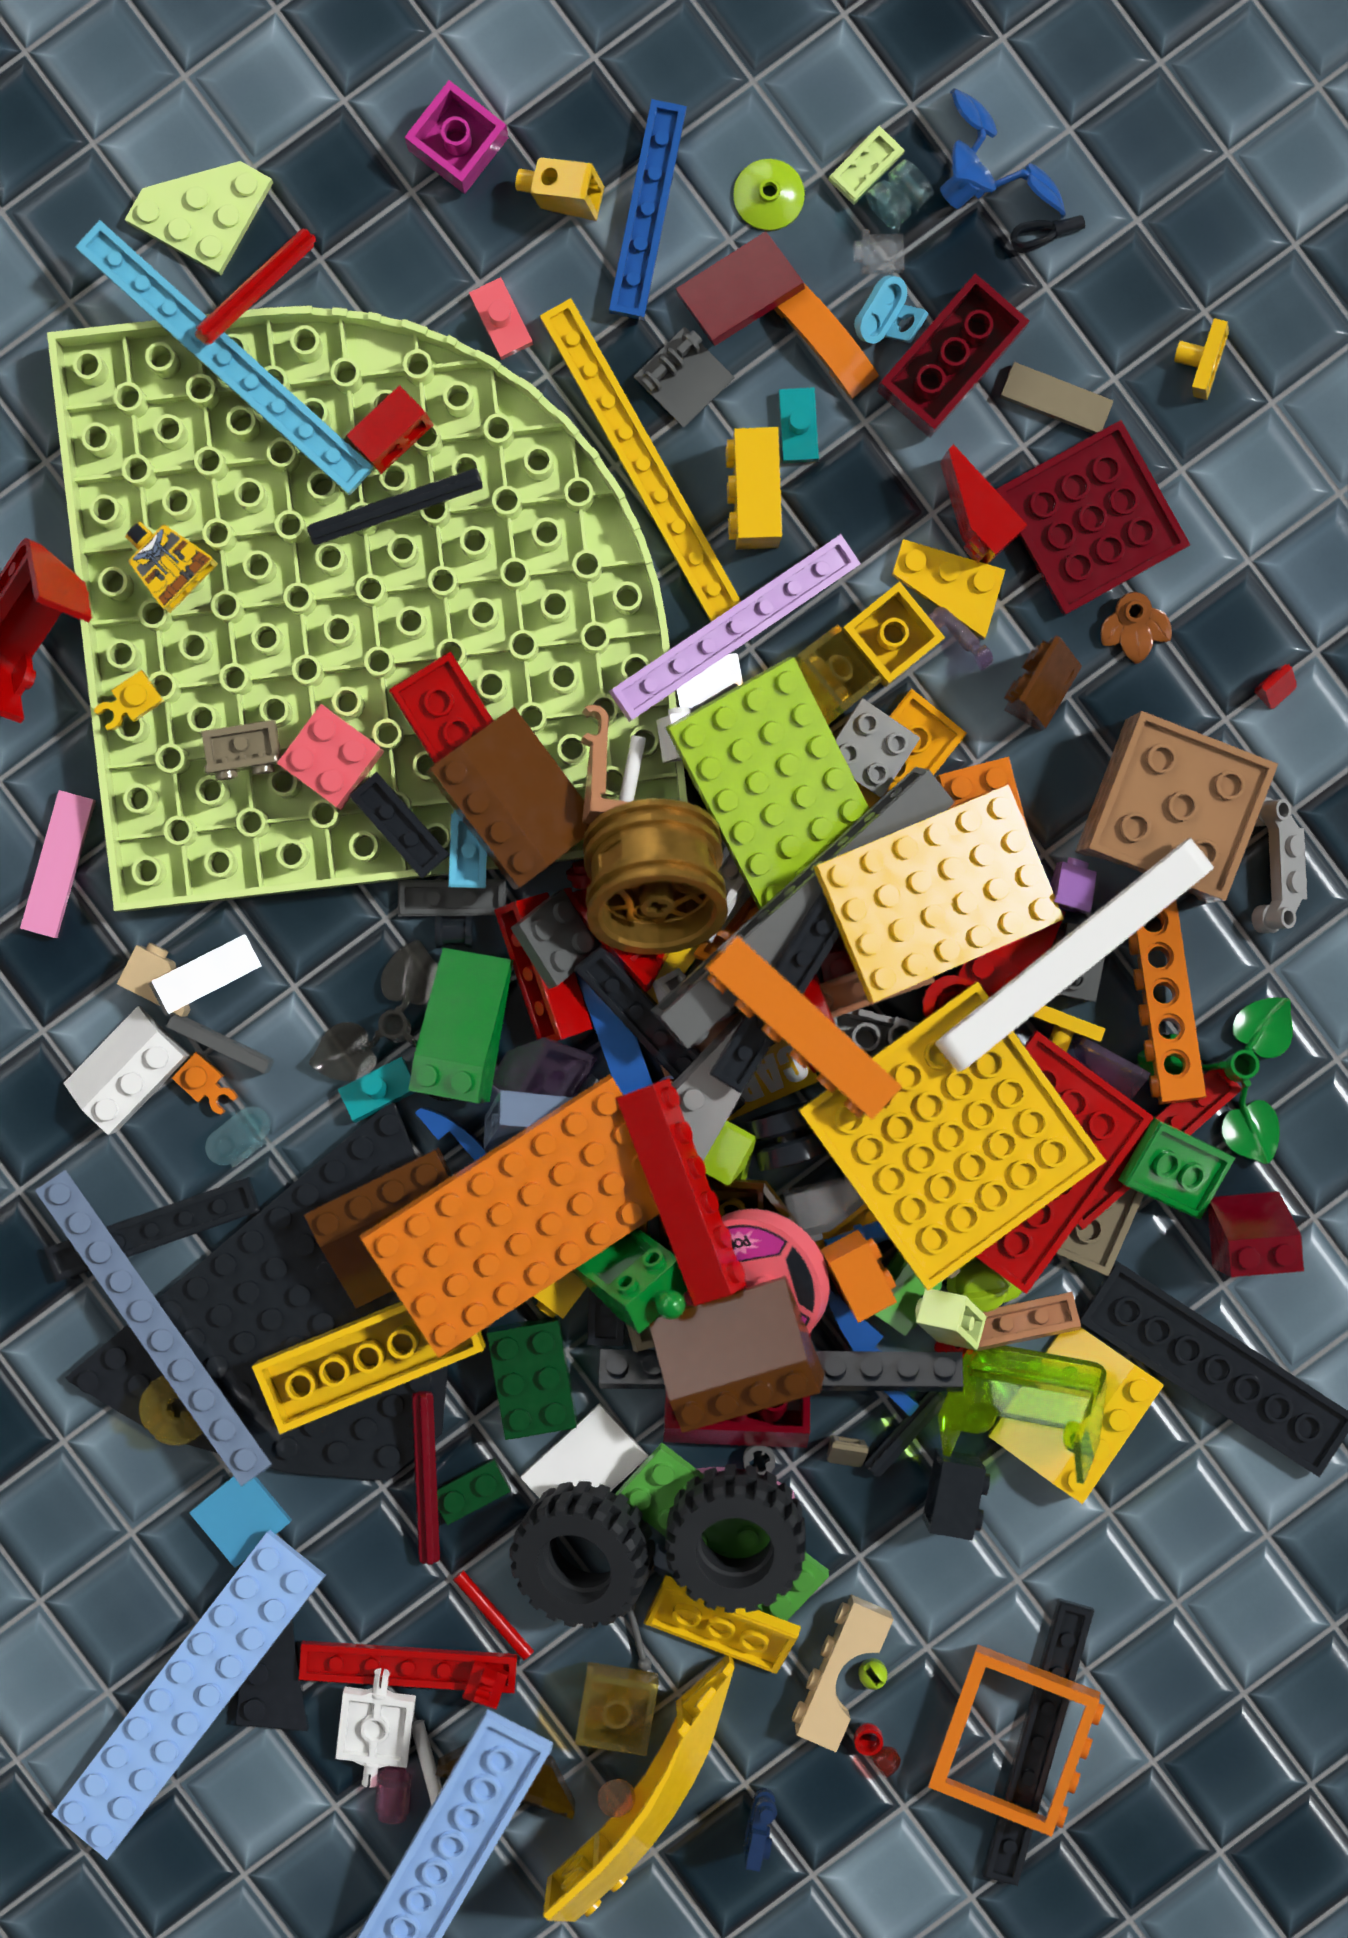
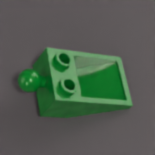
[573,1228,688,1334]

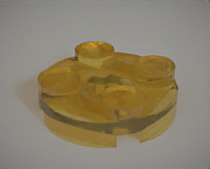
[139,1375,203,1445]

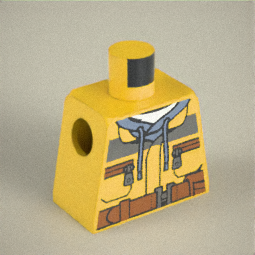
[125,522,218,613]

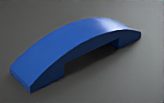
[415,1106,490,1161]

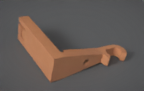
[580,705,627,824]

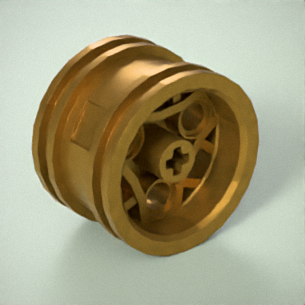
[583,799,728,954]

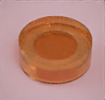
[598,1779,635,1817]

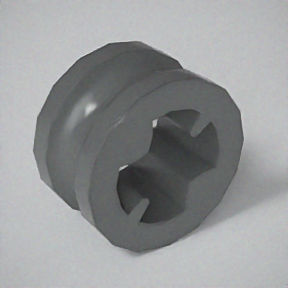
[743,1446,776,1476]

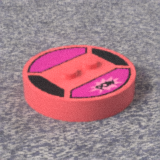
[684,1209,830,1333]

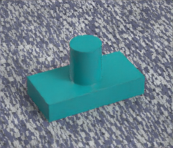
[778,387,819,463]
[338,1057,415,1123]

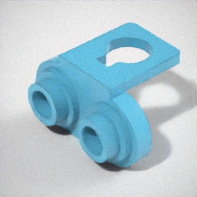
[854,275,928,344]

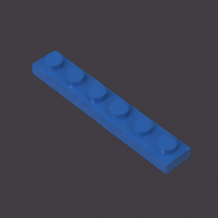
[609,99,687,321]

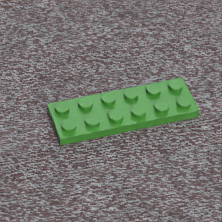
[616,1442,829,1621]

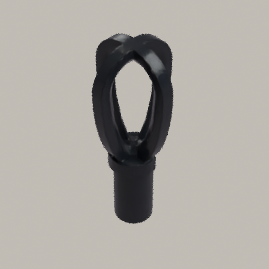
[1010,215,1085,253]

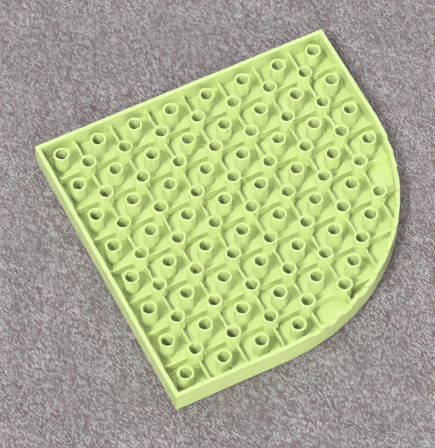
[47,306,688,912]

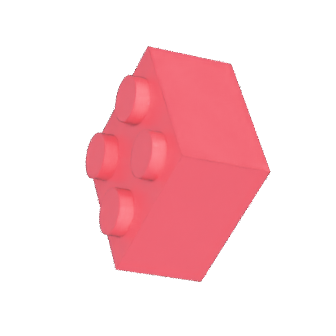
[277,704,385,810]

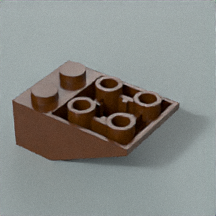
[1003,635,1082,731]

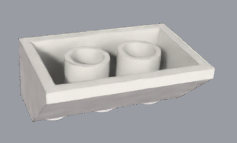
[63,1006,191,1135]

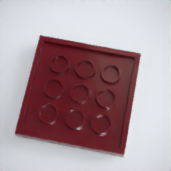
[996,420,1191,616]

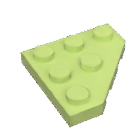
[125,161,273,276]

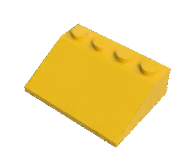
[988,1327,1164,1504]

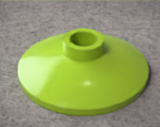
[733,159,805,231]

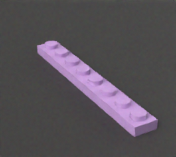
[609,534,861,722]

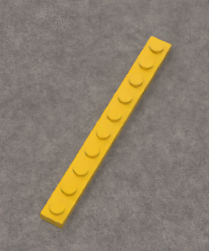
[540,298,741,622]

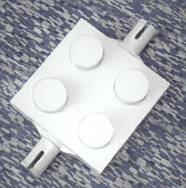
[335,1668,416,1788]

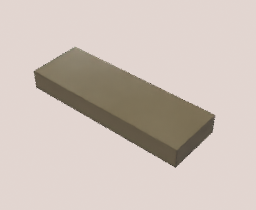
[999,362,1113,434]

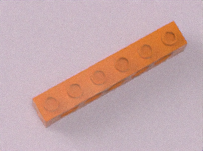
[1128,899,1206,1105]

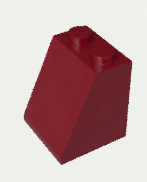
[1208,1191,1304,1277]

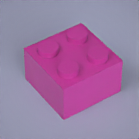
[404,80,508,194]

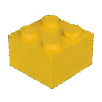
[840,581,945,688]

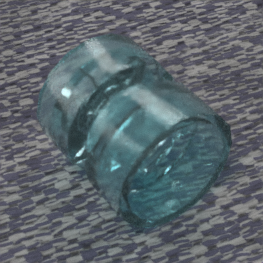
[865,160,934,230]

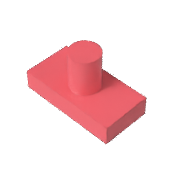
[469,277,533,360]

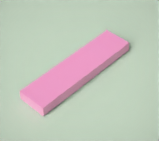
[20,790,96,938]

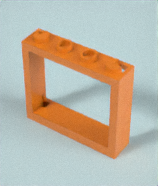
[928,1644,1105,1837]

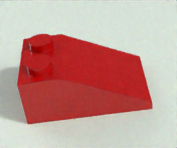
[940,444,1027,564]
[953,909,1066,995]

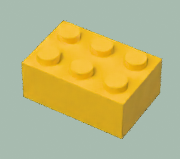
[726,427,782,550]

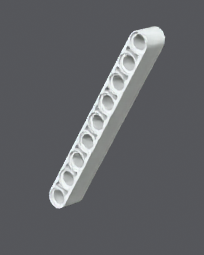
[935,838,1214,1072]

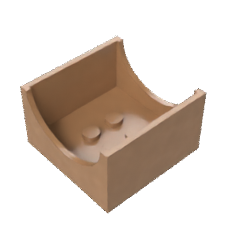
[1075,711,1278,903]

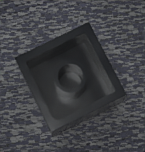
[922,1448,990,1541]

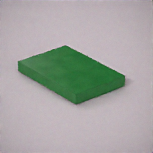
[1118,1118,1235,1220]

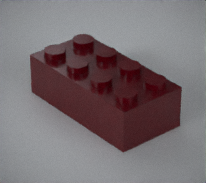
[877,273,1030,438]

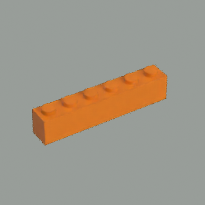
[704,935,902,1120]

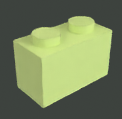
[915,1289,987,1351]

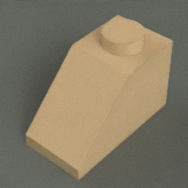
[117,942,191,1017]

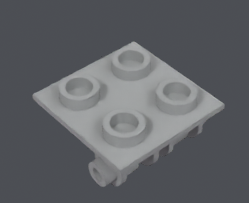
[835,698,920,798]

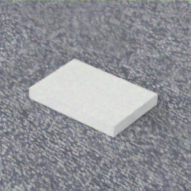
[520,1403,648,1498]

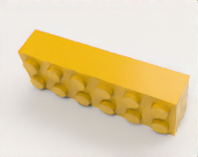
[252,1301,486,1434]

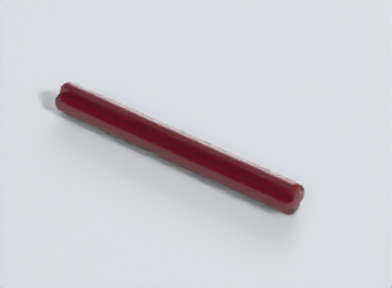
[412,1391,440,1565]

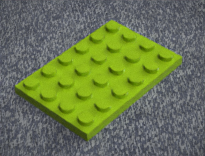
[665,657,869,910]

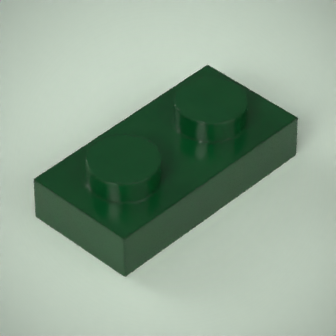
[437,1458,511,1525]

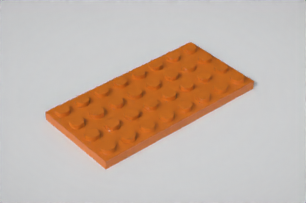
[360,1075,659,1358]

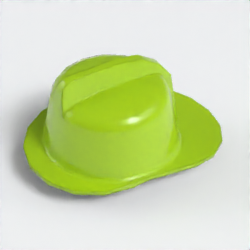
[947,1257,1022,1312]

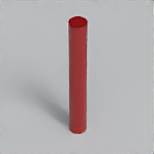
[453,1570,534,1661]

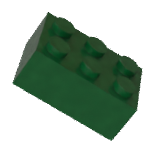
[487,1316,578,1440]

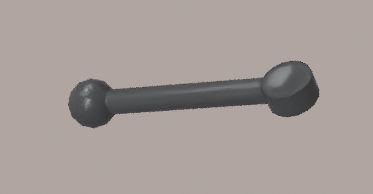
[628,1603,652,1671]

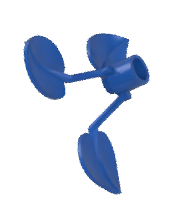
[940,88,1066,219]

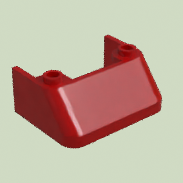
[0,538,92,724]

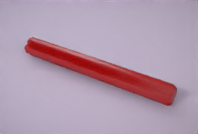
[195,229,316,345]

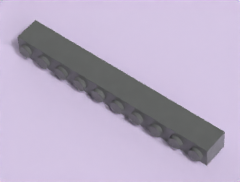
[650,767,955,1048]

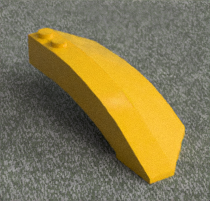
[543,1655,735,1922]

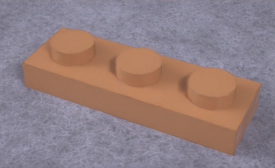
[975,1292,1081,1352]

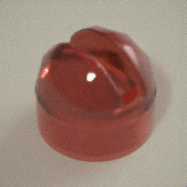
[870,1746,901,1779]

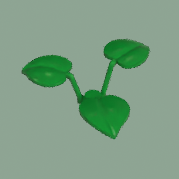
[1137,997,1293,1164]

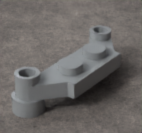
[1252,797,1307,933]

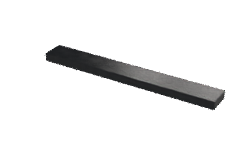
[982,1598,1094,1886]

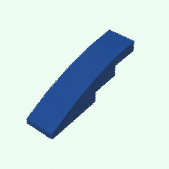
[575,971,653,1095]
[828,1288,919,1416]

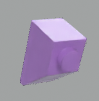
[1050,857,1097,914]

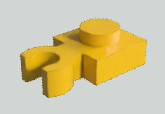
[94,670,164,731]

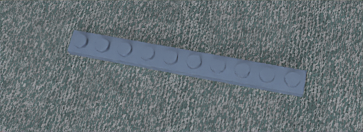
[35,1170,272,1487]

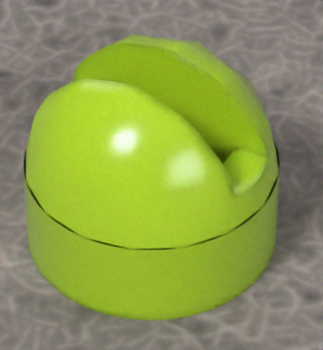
[858,1658,888,1690]

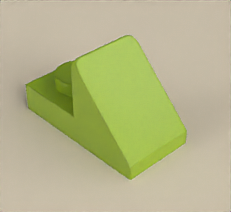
[703,1121,756,1185]

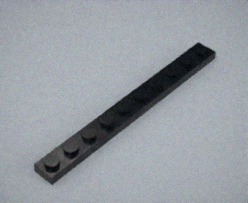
[599,1349,963,1392]

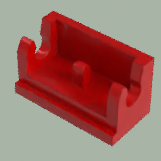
[346,385,434,474]

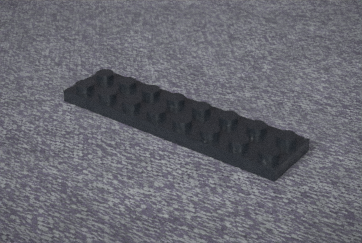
[1079,1261,1348,1478]

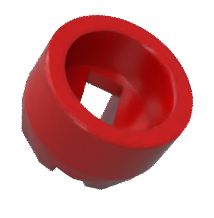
[854,1723,883,1756]

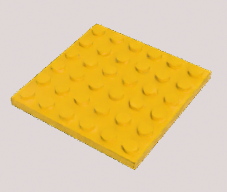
[798,982,1106,1291]

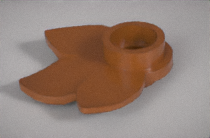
[1101,592,1172,664]

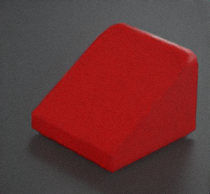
[1254,664,1297,709]

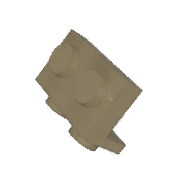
[201,720,282,781]

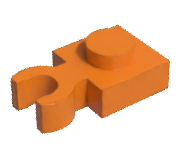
[172,1051,238,1115]

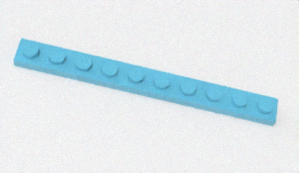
[75,220,374,496]

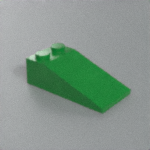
[408,948,513,1103]

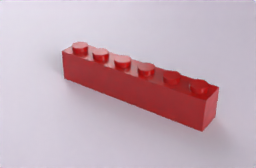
[616,1078,747,1306]

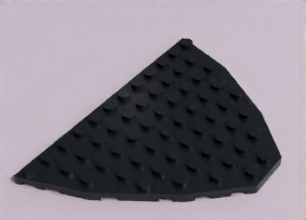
[65,1102,448,1481]

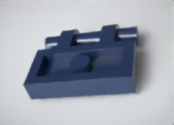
[743,1788,777,1872]

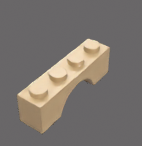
[792,1594,894,1752]

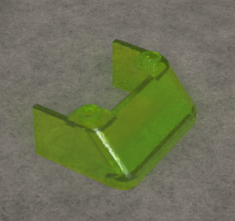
[938,1345,1107,1484]

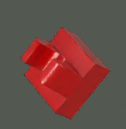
[462,1660,509,1709]

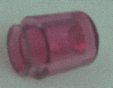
[375,1766,413,1824]

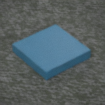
[189,1476,292,1568]

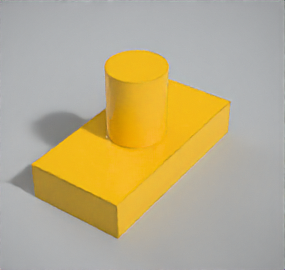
[1174,318,1229,400]
[1030,1005,1106,1052]

